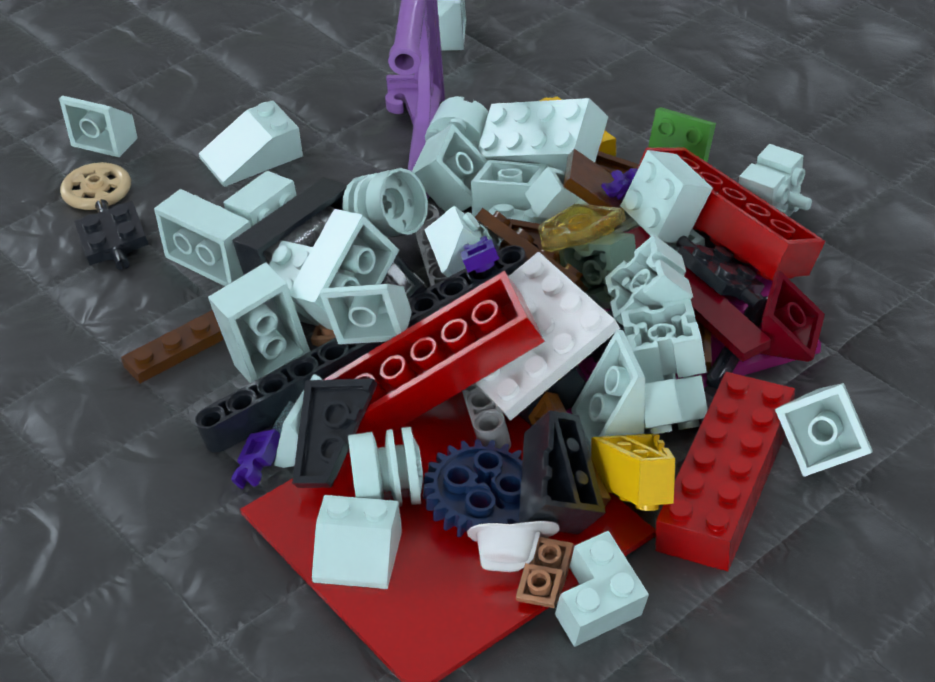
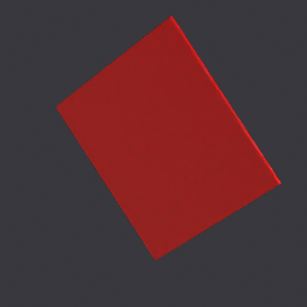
[240,391,656,682]

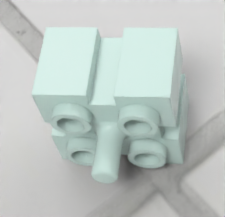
[739,144,812,216]
[605,234,693,325]
[621,298,707,383]

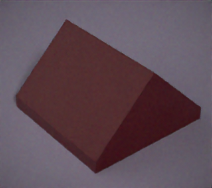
[760,271,825,362]

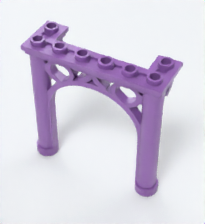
[385,0,445,199]

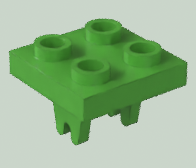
[648,107,716,162]

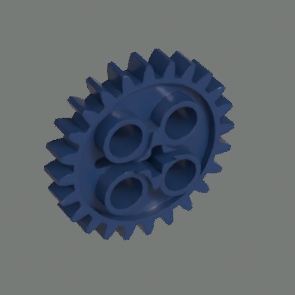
[423,439,523,541]

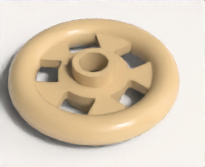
[60,162,131,210]

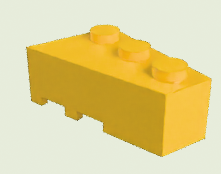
[591,433,675,511]

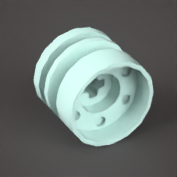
[343,168,428,238]
[348,427,424,507]

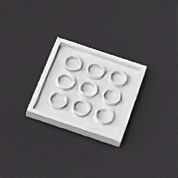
[475,252,620,421]

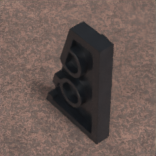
[292,378,378,488]

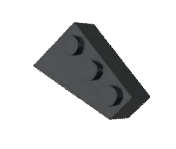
[519,410,606,535]

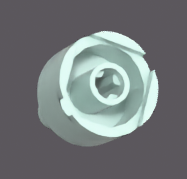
[425,96,489,149]

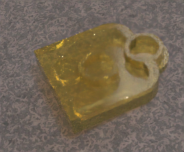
[538,204,626,251]

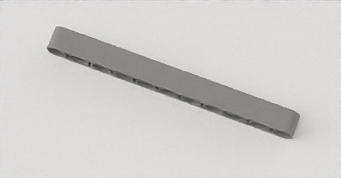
[415,204,511,449]

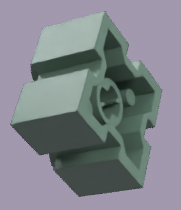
[558,230,636,309]

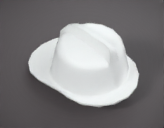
[467,521,560,572]

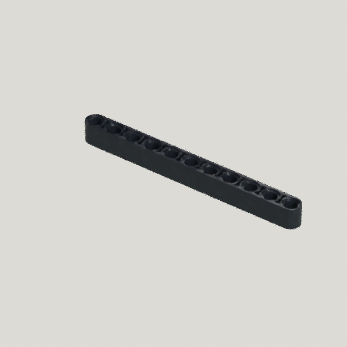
[194,245,528,452]

